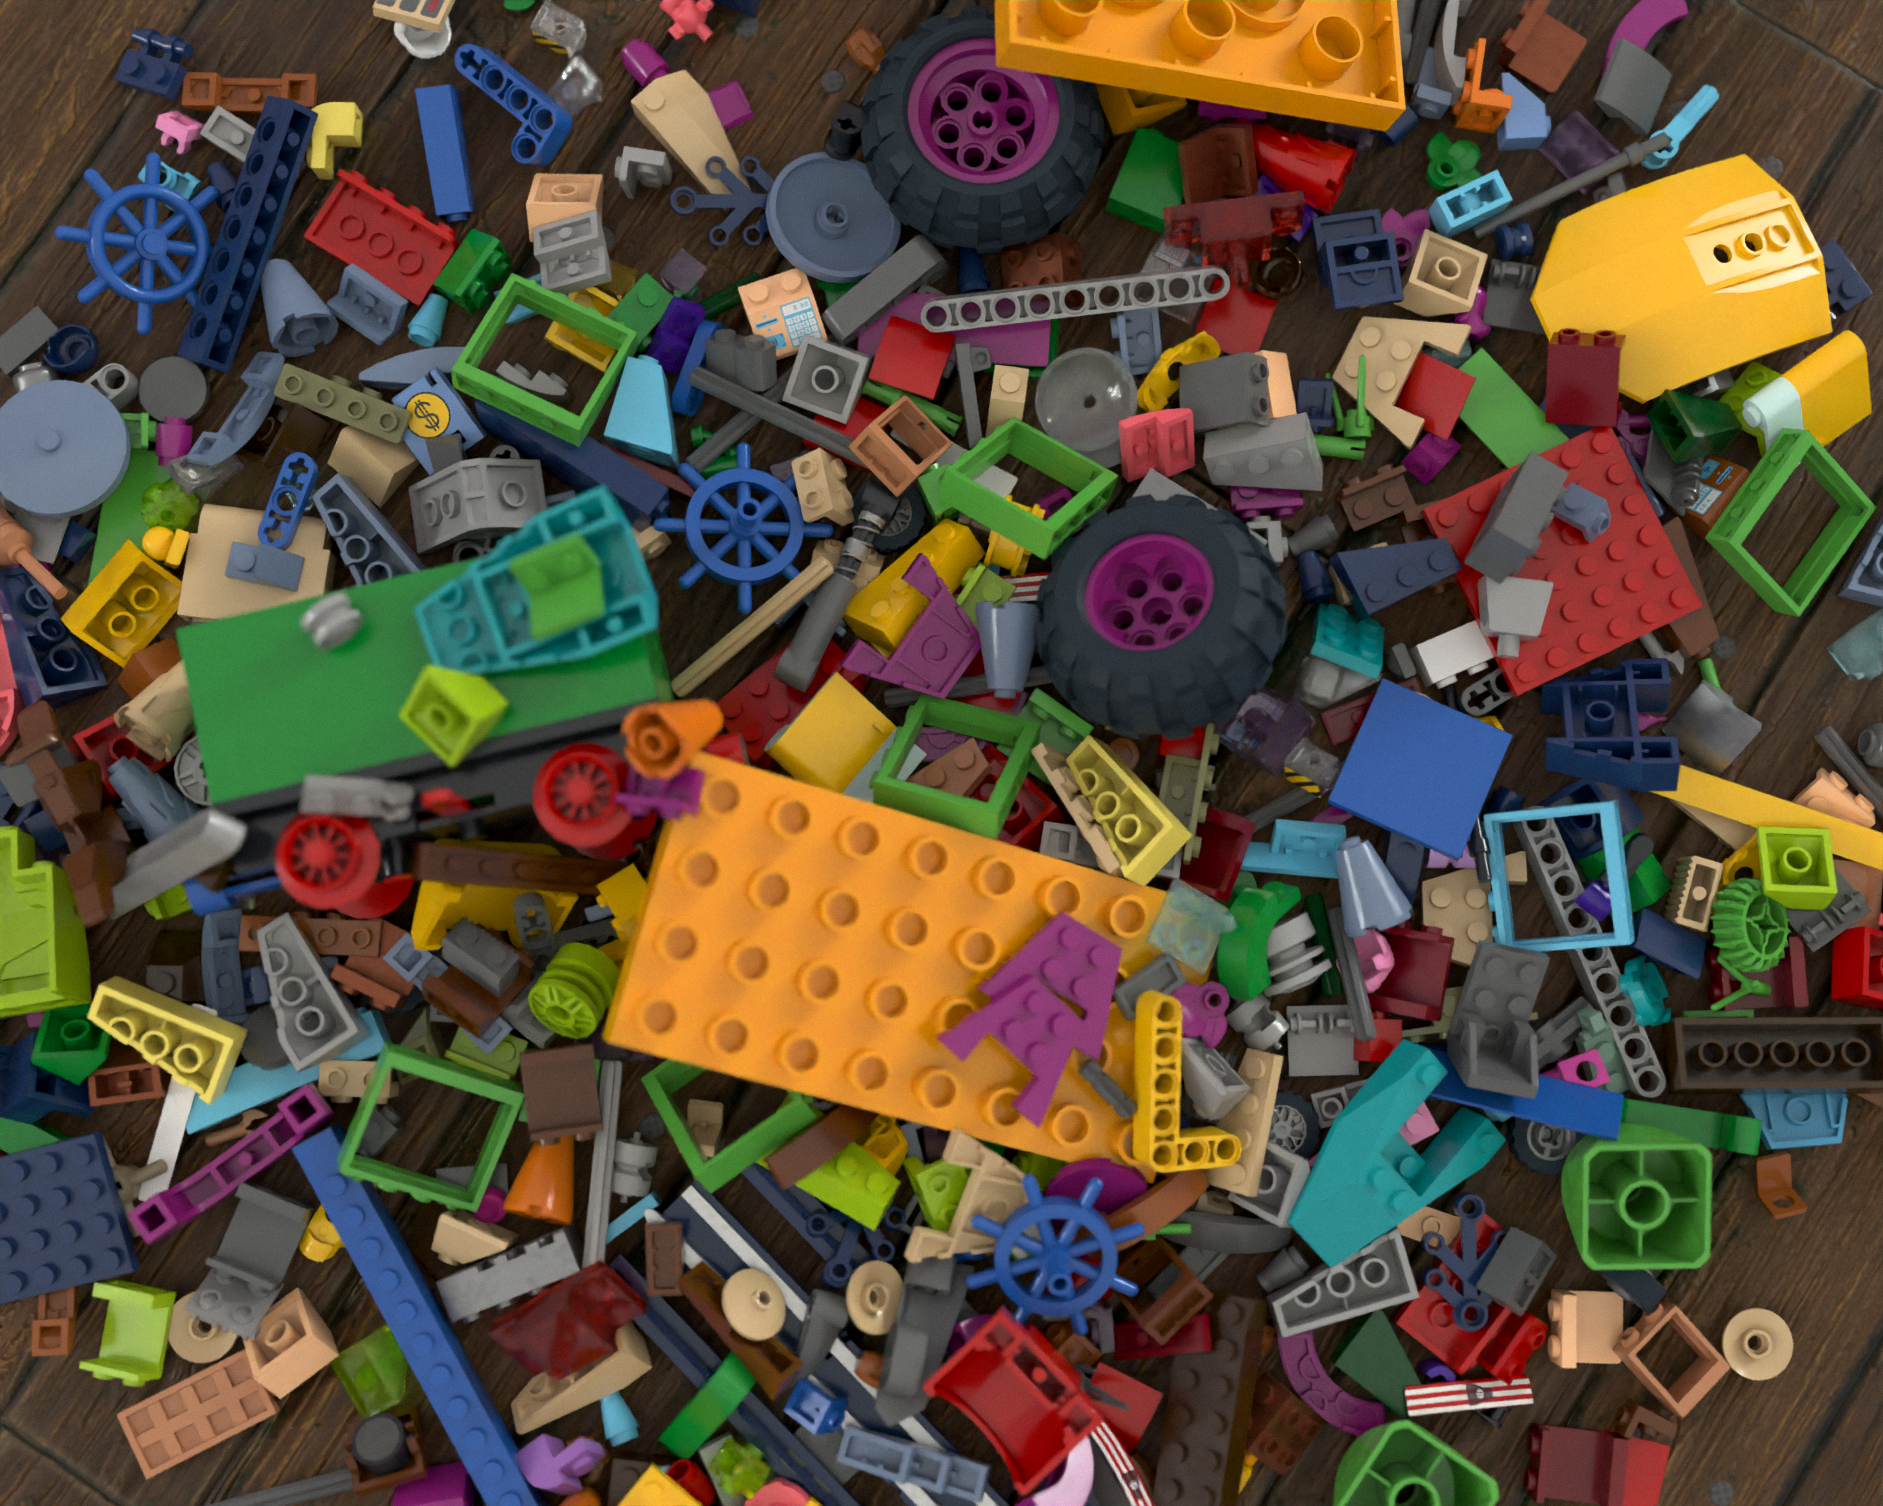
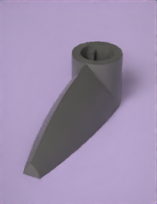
[789,1289,849,1388]

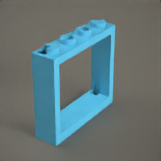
[1481,800,1635,952]

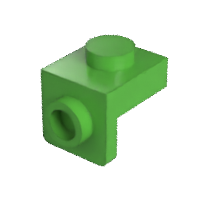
[121,412,156,450]

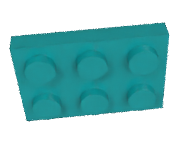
[1310,602,1384,679]

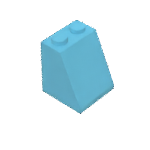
[604,355,680,469]

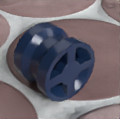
[1495,222,1533,260]

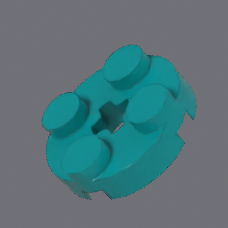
[1619,955,1671,1027]

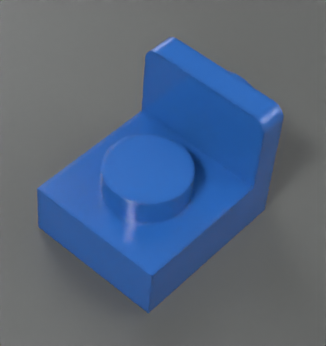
[784,1379,849,1435]

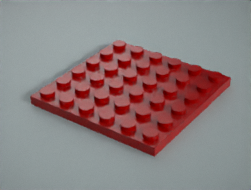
[1421,426,1703,697]

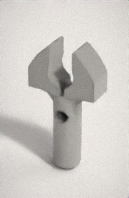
[1639,632,1684,682]

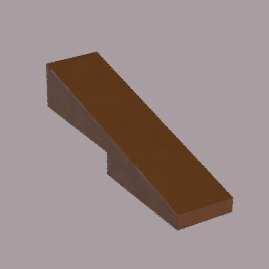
[677,1261,804,1400]

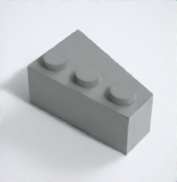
[1203,412,1323,491]

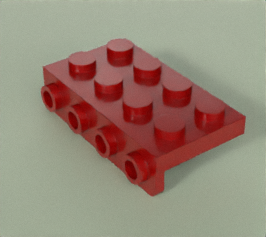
[303,169,460,308]
[715,639,868,771]
[1392,1214,1514,1375]

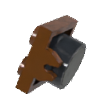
[343,1405,428,1497]

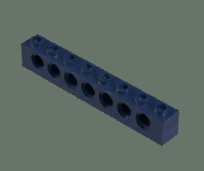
[177,96,318,374]

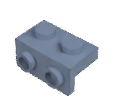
[326,263,409,345]
[1110,307,1162,381]

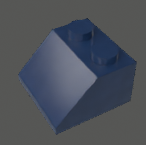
[1536,777,1645,862]

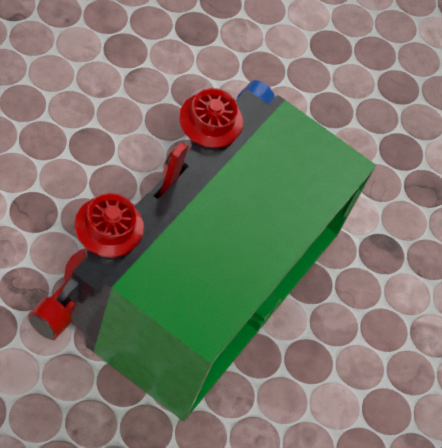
[176,556,750,919]

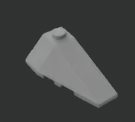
[257,912,371,1072]

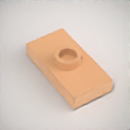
[1396,1206,1461,1247]

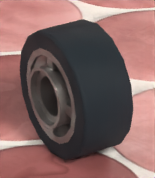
[1596,1269,1667,1313]

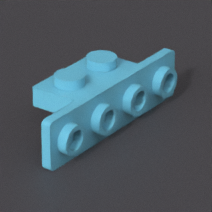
[1240,819,1346,879]

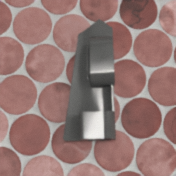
[874,1256,975,1427]

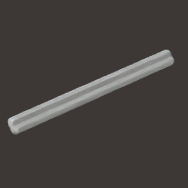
[582,1059,623,1275]

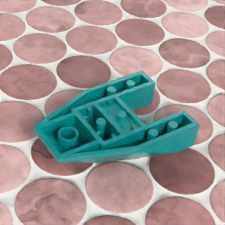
[1287,1039,1506,1267]

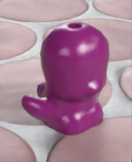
[1452,285,1491,341]

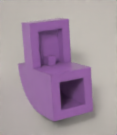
[515,1434,605,1495]

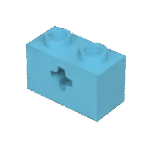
[1428,170,1513,238]

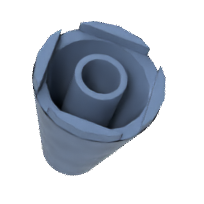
[260,259,339,357]
[975,601,1043,699]
[1335,835,1414,938]

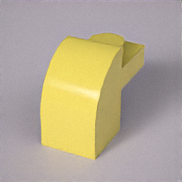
[307,102,363,180]

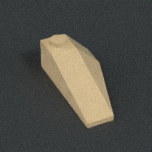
[631,69,751,212]
[511,1296,652,1435]

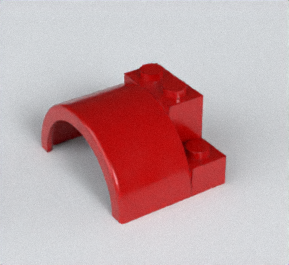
[923,1305,1105,1495]

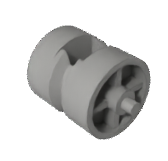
[1225,992,1290,1051]
[611,1132,658,1203]

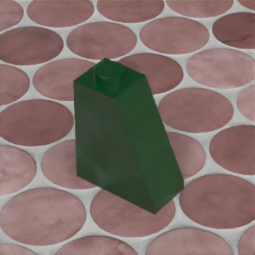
[1646,389,1743,463]
[1328,1309,1422,1418]

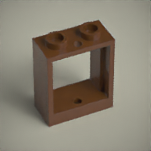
[1112,1235,1214,1346]

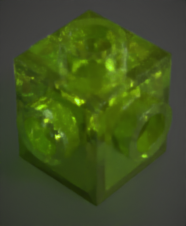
[141,475,199,532]
[707,1437,772,1500]

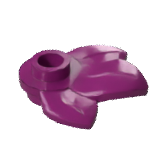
[1381,208,1430,268]
[1169,981,1230,1049]

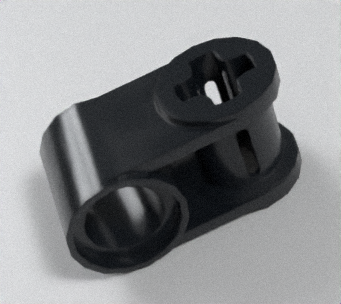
[824,99,862,161]

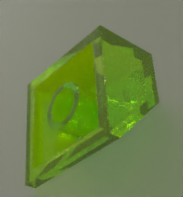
[330,1324,409,1420]

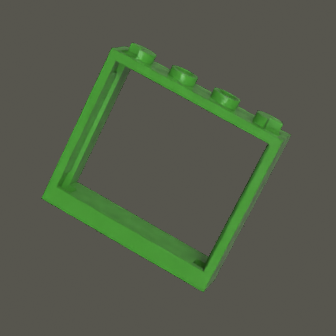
[451,273,638,447]
[937,417,1119,560]
[1705,428,1877,617]
[869,693,1041,840]
[336,1041,524,1212]
[641,1058,818,1194]

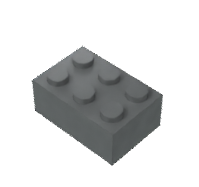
[1464,451,1569,584]

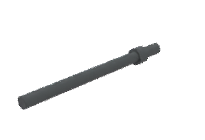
[1472,132,1670,239]

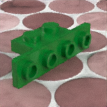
[603,271,700,376]

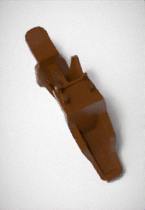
[6,701,137,928]

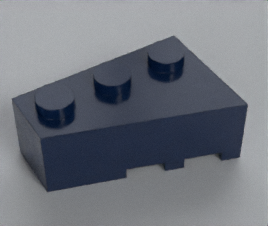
[1329,538,1462,621]

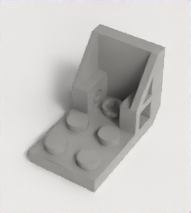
[408,458,547,554]

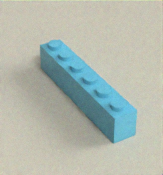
[173,1006,392,1134]

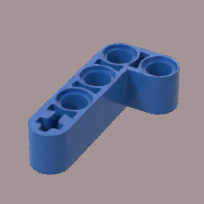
[455,44,572,167]

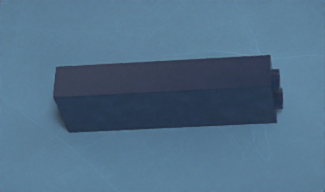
[475,375,672,533]

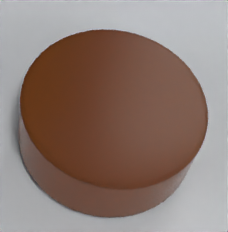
[1108,738,1139,770]

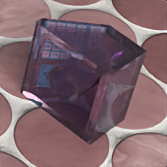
[1214,686,1317,778]

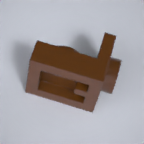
[1614,1398,1677,1440]

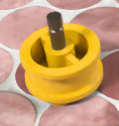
[957,494,1046,577]

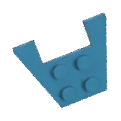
[1739,1094,1848,1150]

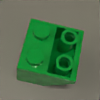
[433,229,512,316]

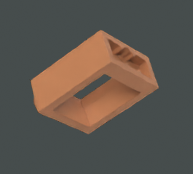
[848,395,953,497]
[1612,1300,1731,1418]

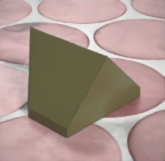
[395,1002,451,1086]

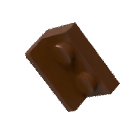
[1335,464,1416,534]

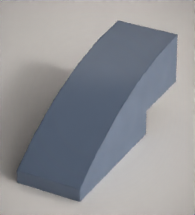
[359,347,465,391]

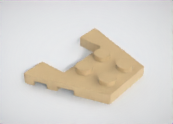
[1332,316,1471,450]
[1420,851,1527,967]
[904,1127,1040,1263]

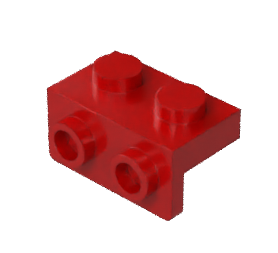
[1477,1310,1549,1386]

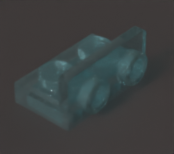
[1827,607,1883,681]

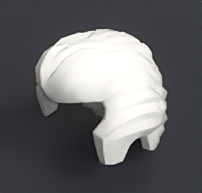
[394,17,451,59]

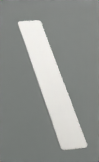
[138,1003,218,1202]

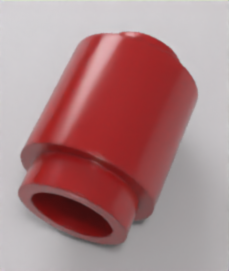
[666,1459,716,1506]

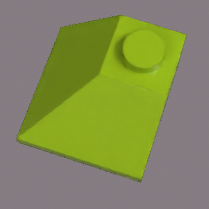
[398,665,509,768]
[1756,826,1838,910]

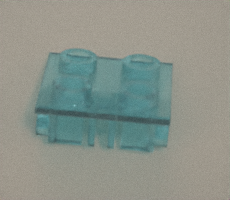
[1146,878,1237,975]

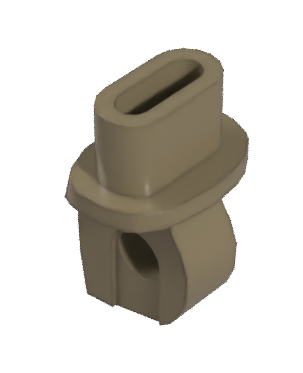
[1190,1190,1234,1216]

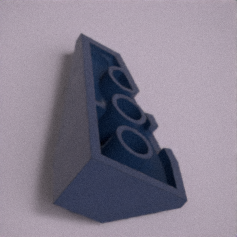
[0,567,108,709]

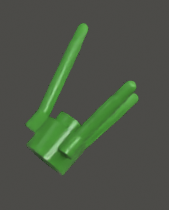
[1324,355,1374,439]

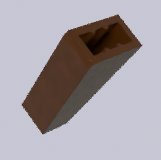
[1658,516,1720,661]

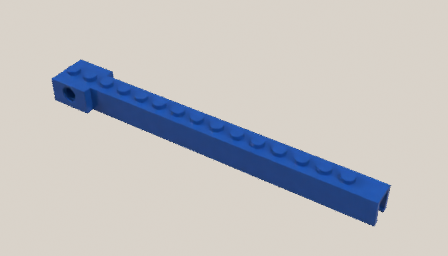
[292,1123,550,1506]

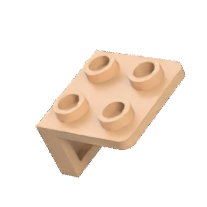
[1547,1289,1623,1368]

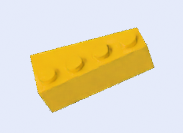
[843,518,986,652]

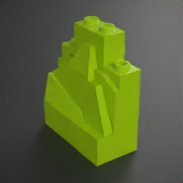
[0,826,91,1018]

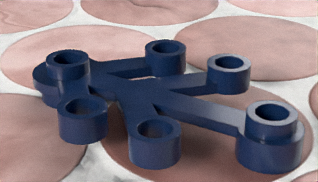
[670,156,775,248]
[1421,1192,1508,1332]
[805,1199,906,1290]

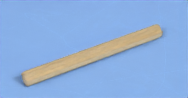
[671,556,834,698]

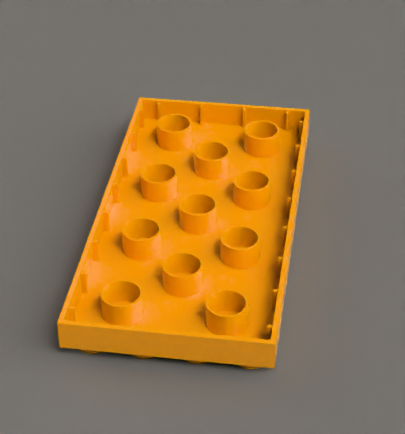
[602,752,1226,1184]

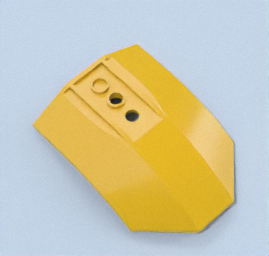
[1530,154,1832,404]

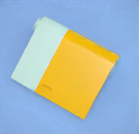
[1742,330,1872,465]
[764,671,927,804]

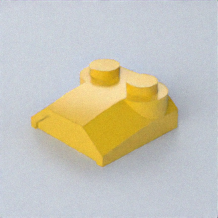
[544,286,619,373]

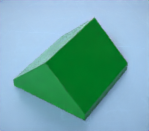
[1577,827,1672,921]
[31,1003,112,1085]

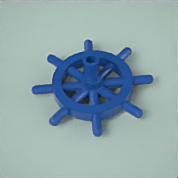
[55,152,218,335]
[653,442,834,615]
[966,1174,1145,1336]

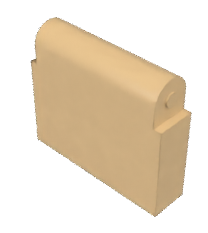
[177,504,337,623]

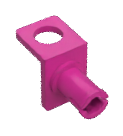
[1539,1049,1610,1088]

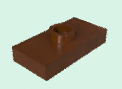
[645,1221,684,1297]

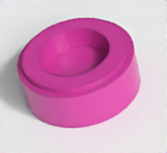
[472,1187,507,1223]

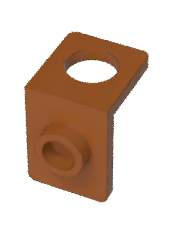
[1755,1151,1807,1219]

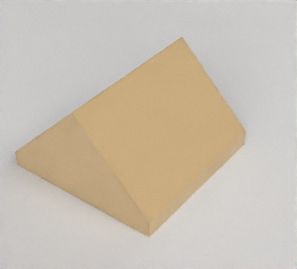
[328,425,420,508]

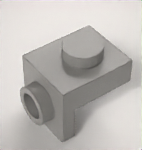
[1245,516,1288,567]

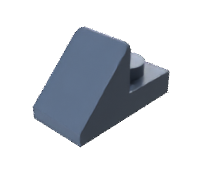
[225,542,305,592]

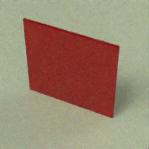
[1193,278,1278,355]
[1396,352,1476,440]
[1603,1429,1670,1506]

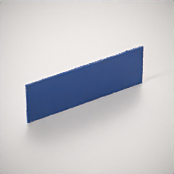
[1428,1048,1624,1141]

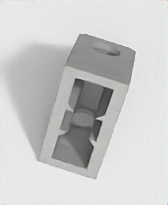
[1478,575,1553,659]

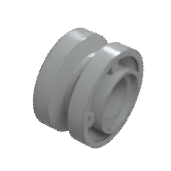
[301,592,364,650]

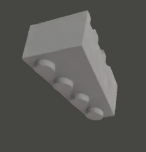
[1266,1226,1419,1338]

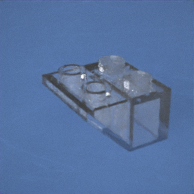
[1291,654,1383,709]

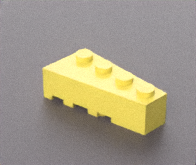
[1066,734,1192,887]
[87,976,248,1105]

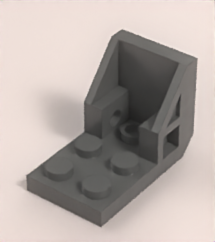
[1447,940,1550,1099]

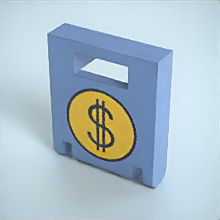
[387,367,488,475]

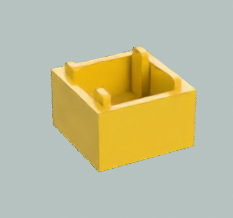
[596,864,647,942]

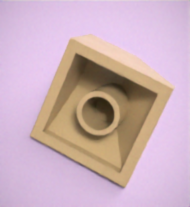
[1394,229,1488,317]
[431,1209,520,1266]

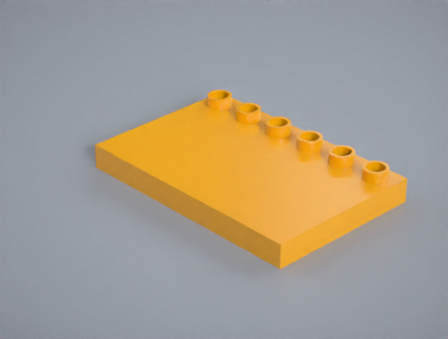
[995,0,1406,132]

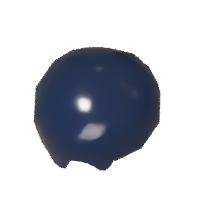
[42,323,99,376]

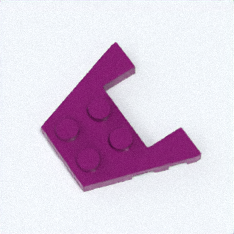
[839,553,981,699]
[977,912,1122,1060]
[936,974,1083,1128]

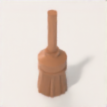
[0,503,68,599]

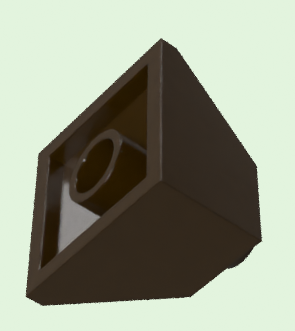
[235,397,330,468]
[146,930,205,1001]

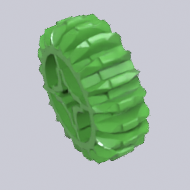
[1709,878,1792,972]

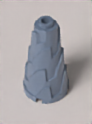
[107,756,203,886]

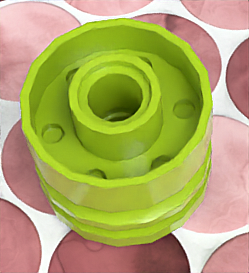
[528,942,621,1039]

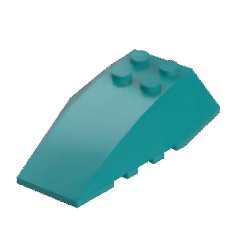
[414,486,658,675]

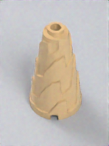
[113,660,195,762]

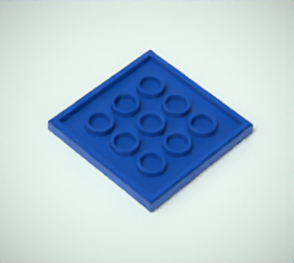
[1327,678,1513,861]

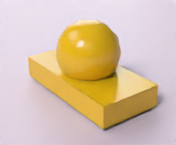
[142,526,190,569]

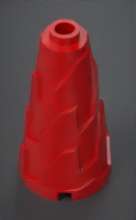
[1227,119,1357,214]

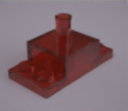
[1163,190,1305,288]
[488,1259,646,1382]

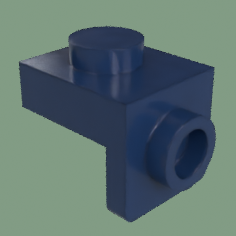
[1295,378,1334,431]

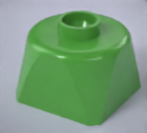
[1561,1123,1712,1270]
[1333,1420,1499,1506]

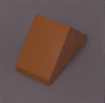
[117,637,182,700]

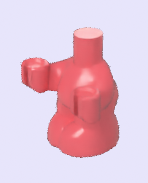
[659,0,715,42]

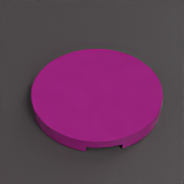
[1043,1158,1149,1230]

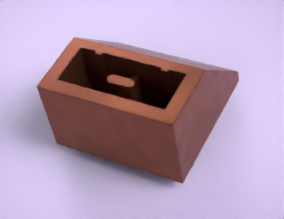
[87,1036,172,1107]

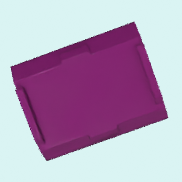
[706,79,754,131]

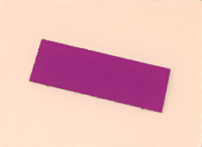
[858,293,1051,367]

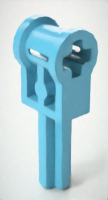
[1641,85,1719,171]

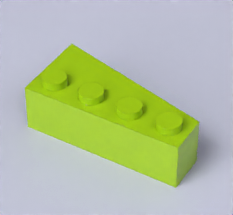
[756,1094,900,1231]

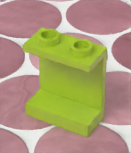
[79,1279,176,1387]

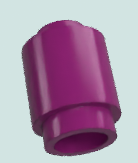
[621,39,670,89]
[155,417,193,467]

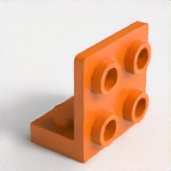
[1451,38,1513,134]

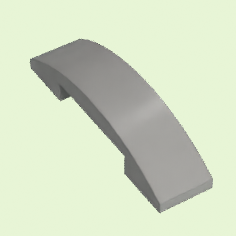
[1434,0,1472,106]
[1039,821,1183,879]

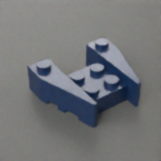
[1540,658,1681,792]

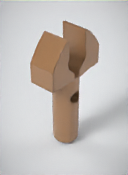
[205,1108,270,1147]

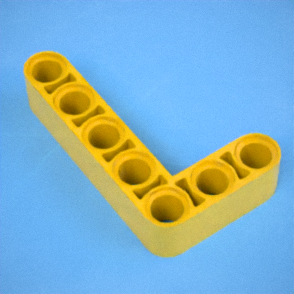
[1133,990,1242,1173]

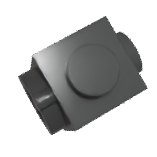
[347,1104,406,1158]

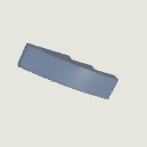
[837,1425,992,1503]

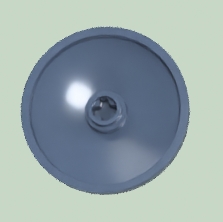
[766,152,901,283]
[0,380,131,518]

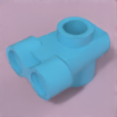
[138,161,202,213]

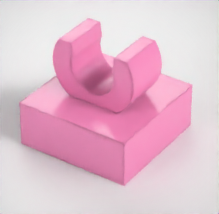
[155,110,204,154]

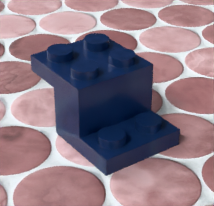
[1310,208,1404,312]
[0,1031,94,1125]

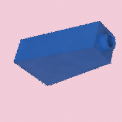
[415,84,475,222]

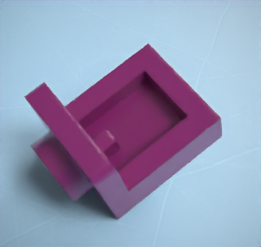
[1401,432,1462,484]

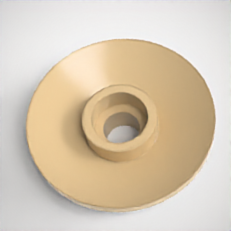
[847,1261,903,1335]
[722,1269,786,1341]
[168,1291,238,1363]
[1722,1308,1793,1380]

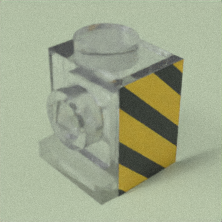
[530,0,587,59]
[1283,736,1341,798]

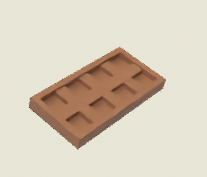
[116,1349,280,1480]

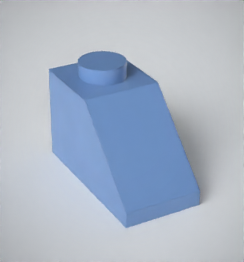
[1494,73,1551,151]

